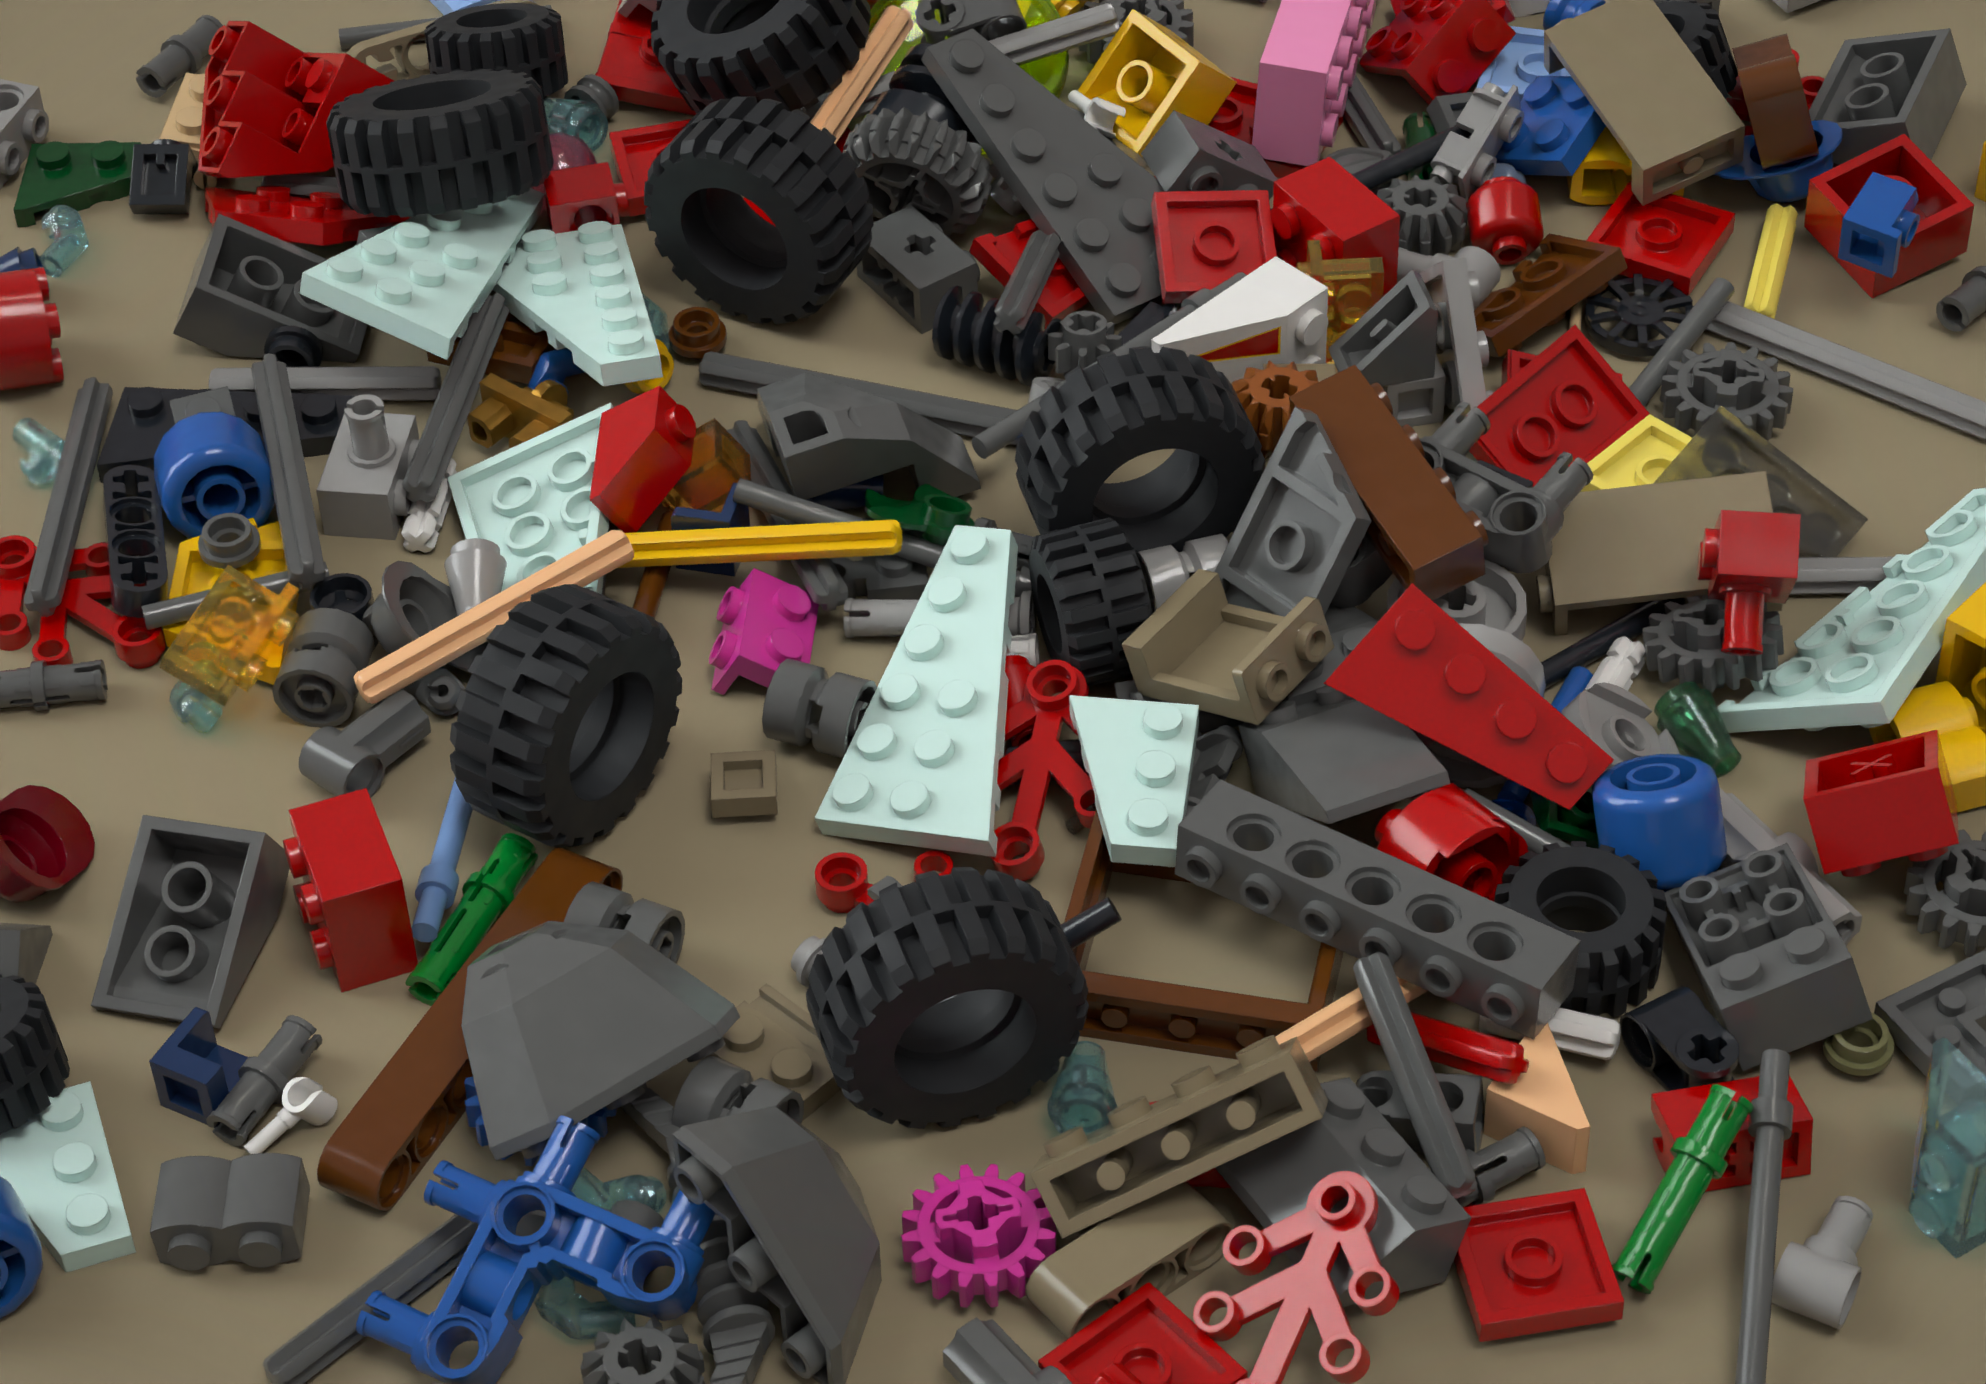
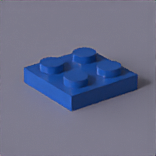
[1495,76,1606,176]

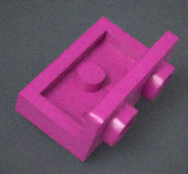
[709,568,819,695]

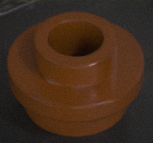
[668,307,727,360]

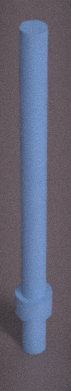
[412,777,473,942]

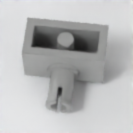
[316,394,420,540]

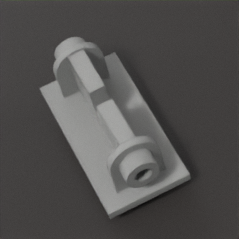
[1430,82,1524,204]

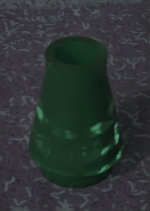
[1654,681,1742,778]

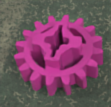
[901,1164,1056,1308]

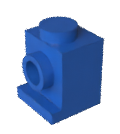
[1838,172,1920,278]

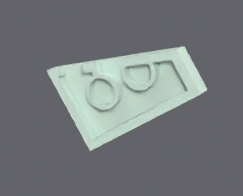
[1069,695,1199,867]
[0,1081,136,1273]

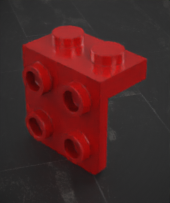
[1359,0,1516,105]

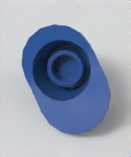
[1714,120,1843,203]

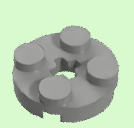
[1561,682,1680,785]

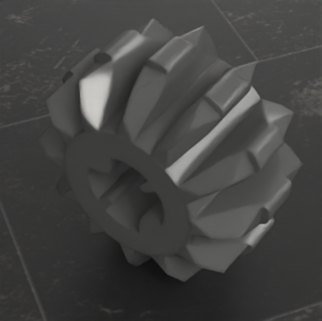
[1377,174,1468,256]
[580,1314,705,1384]

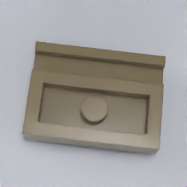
[701,983,842,1121]

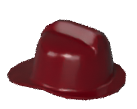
[0,785,95,903]

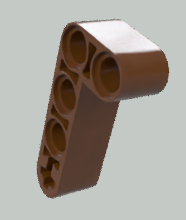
[1732,33,1819,170]

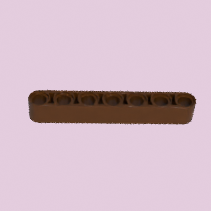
[317,847,623,1211]

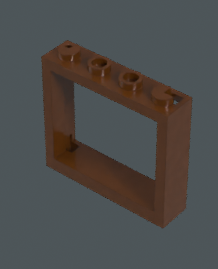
[1064,809,1344,1072]

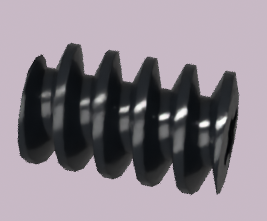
[932,285,1062,387]

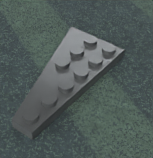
[921,28,1165,325]

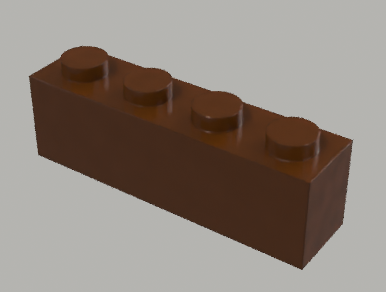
[1289,364,1489,601]

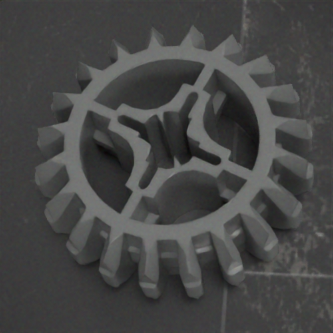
[842,107,993,238]

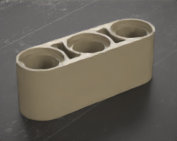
[1025,1181,1234,1339]

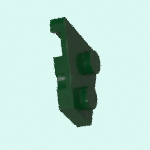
[14,140,141,227]

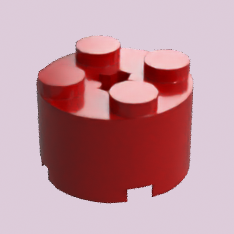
[0,267,64,391]
[1375,783,1529,901]

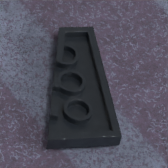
[97,387,355,483]

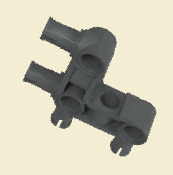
[1330,402,1593,608]

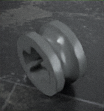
[563,74,619,131]

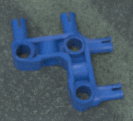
[356,1115,716,1384]

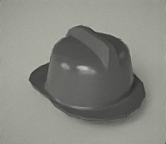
[361,561,489,673]

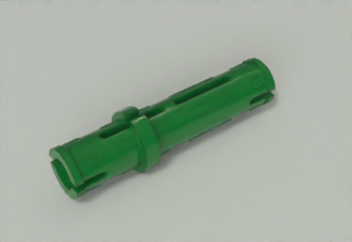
[406,833,538,1006]
[1612,1084,1754,1294]

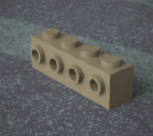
[1030,1035,1328,1239]

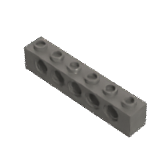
[1175,779,1581,1039]

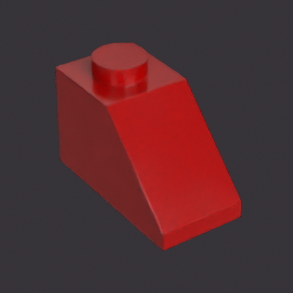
[590,386,696,533]

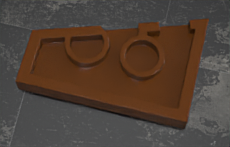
[1474,233,1628,358]

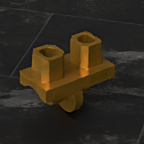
[467,373,574,448]

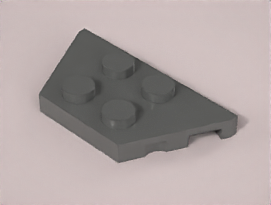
[1215,407,1371,617]

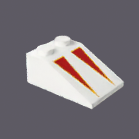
[1151,256,1328,384]

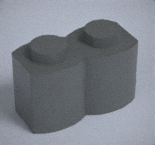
[150,1153,310,1271]

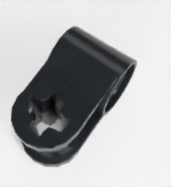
[1619,986,1739,1091]

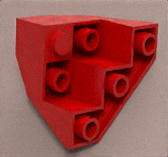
[198,21,394,178]

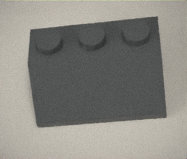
[1809,28,1967,165]
[1215,1077,1471,1307]

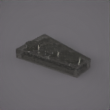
[1653,405,1868,557]

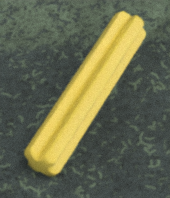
[1744,203,1798,319]

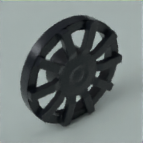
[1584,273,1694,357]

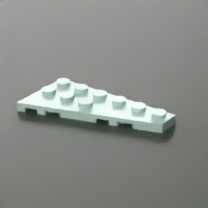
[299,188,544,360]
[492,221,663,386]
[447,403,613,595]
[1711,488,1986,733]
[814,525,1018,857]

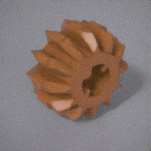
[1232,360,1319,459]

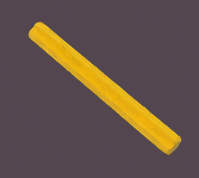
[618,520,903,568]

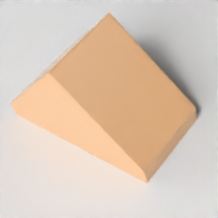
[1483,1022,1590,1174]

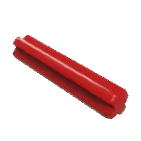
[1365,1012,1529,1085]

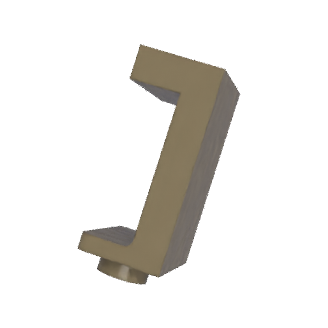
[1122,569,1334,725]

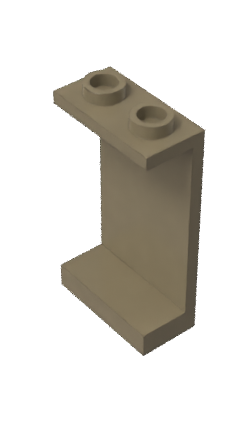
[1544,0,1745,206]
[1536,471,1782,636]

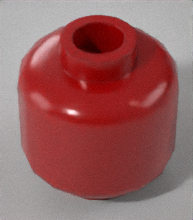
[1466,176,1544,265]

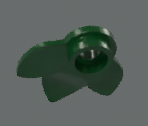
[865,484,975,546]

